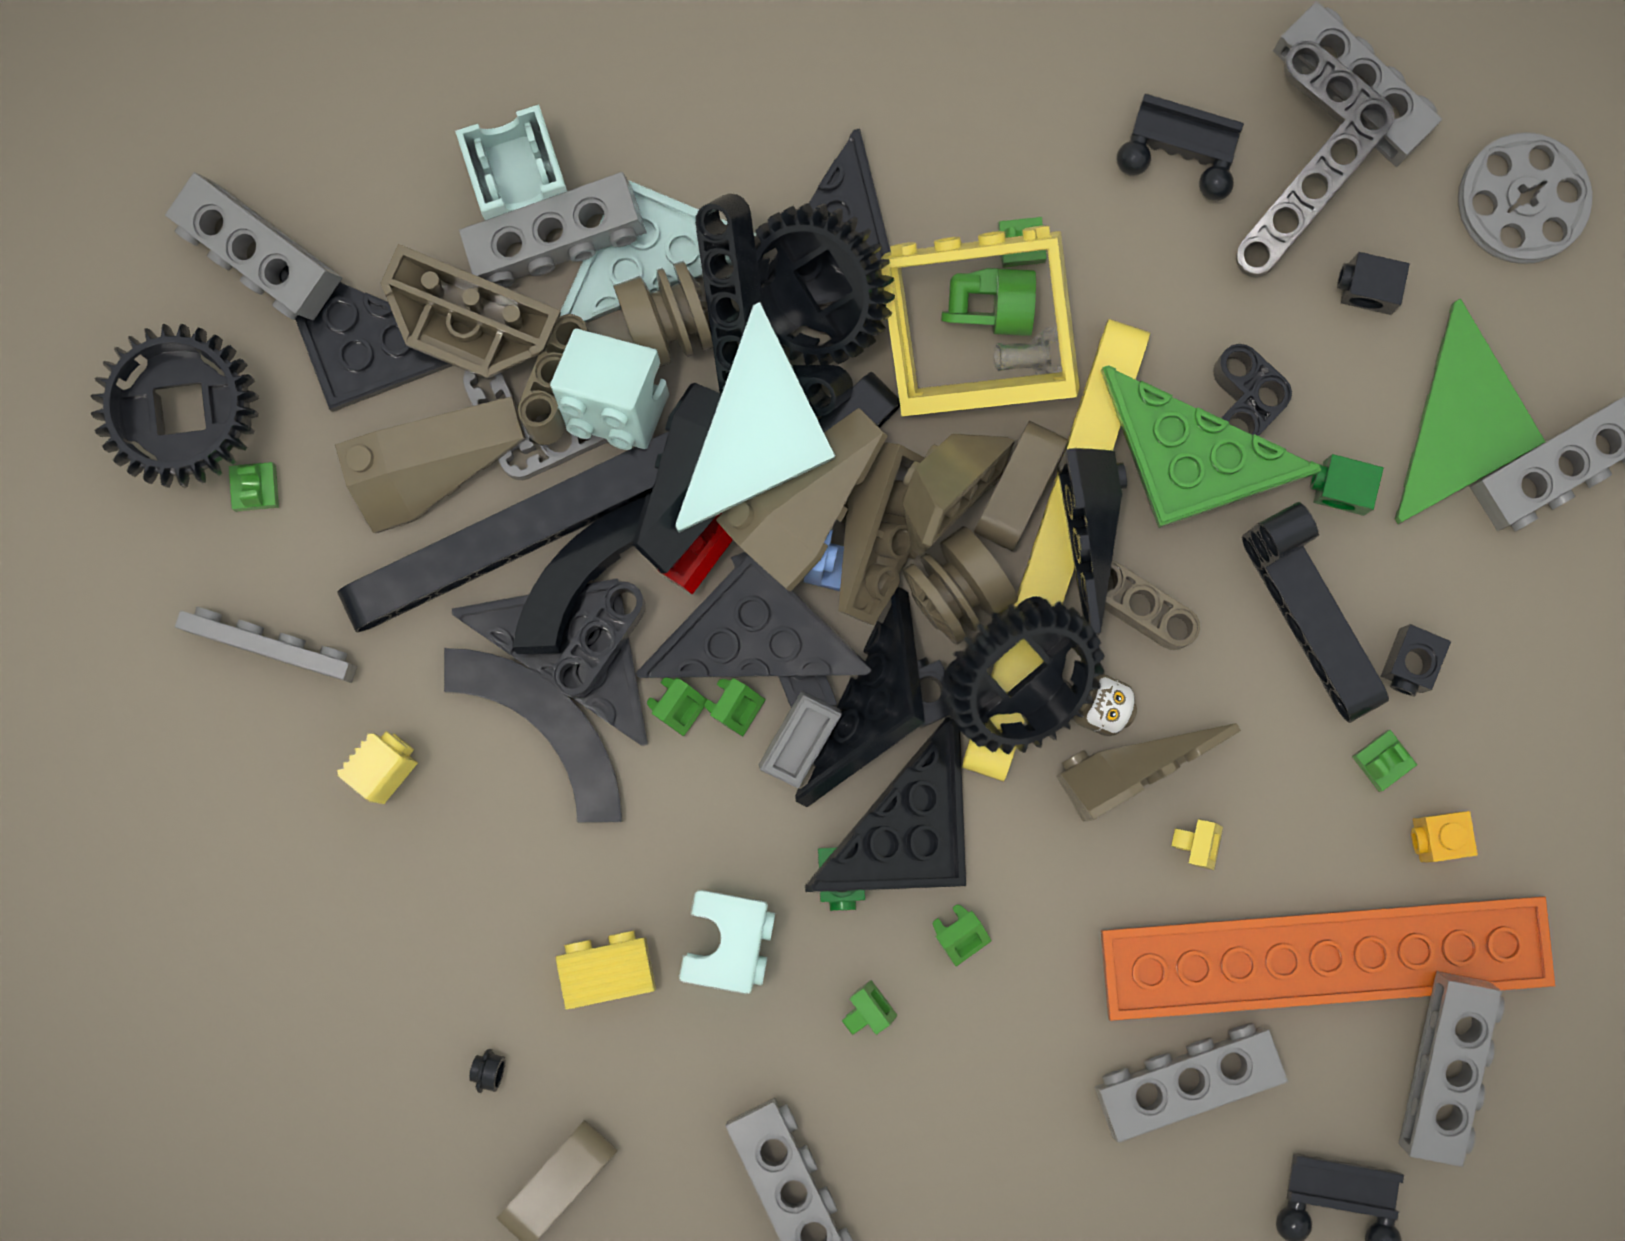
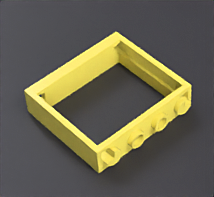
[881,226,1080,416]

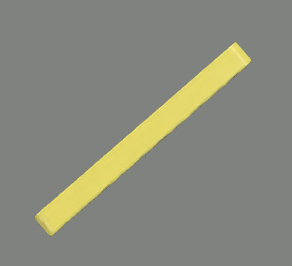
[962,319,1150,782]

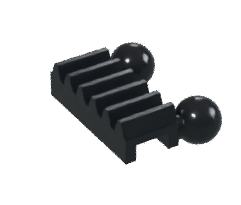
[1116,93,1244,201]
[1276,1153,1404,1241]

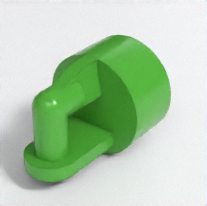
[941,268,1036,336]

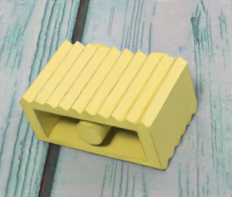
[337,731,418,804]
[555,931,656,1010]

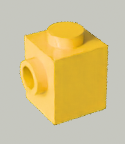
[1411,811,1478,862]

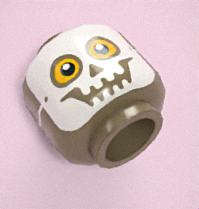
[1073,674,1137,736]

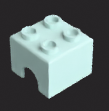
[455,104,567,220]
[550,328,669,450]
[680,890,775,993]

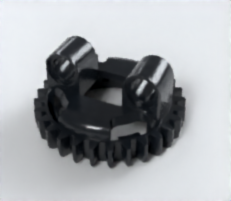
[754,203,895,365]
[91,324,259,488]
[943,596,1105,755]

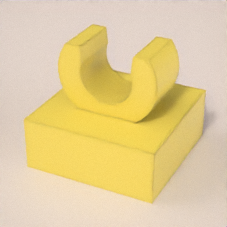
[1171,819,1223,870]

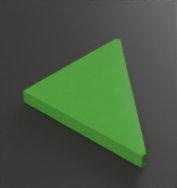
[1395,298,1546,524]
[1101,365,1321,528]

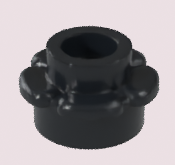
[469,1049,505,1093]

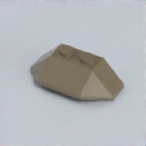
[381,244,561,379]
[902,434,1015,556]

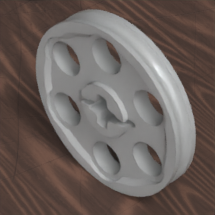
[1458,133,1592,264]

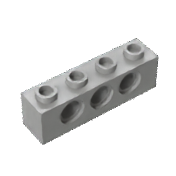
[1273,1,1442,168]
[165,172,342,320]
[459,172,646,288]
[1470,396,1625,532]
[1399,971,1504,1167]
[1095,1023,1288,1143]
[726,1098,853,1241]

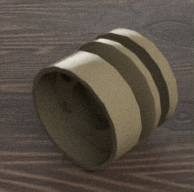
[613,261,713,367]
[903,526,1018,645]

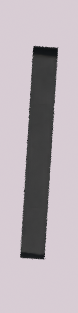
[337,431,669,633]

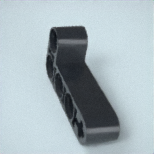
[1213,343,1292,436]

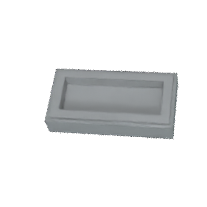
[759,690,842,789]

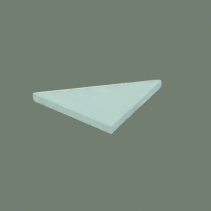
[560,180,756,323]
[675,302,835,533]

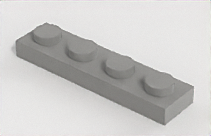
[175,607,357,683]

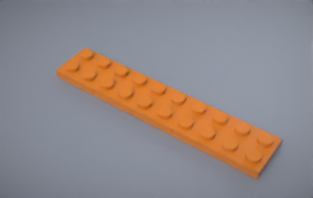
[1100,896,1555,1021]

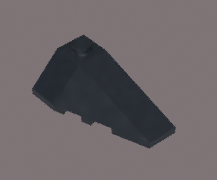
[632,383,722,574]
[1057,448,1127,636]

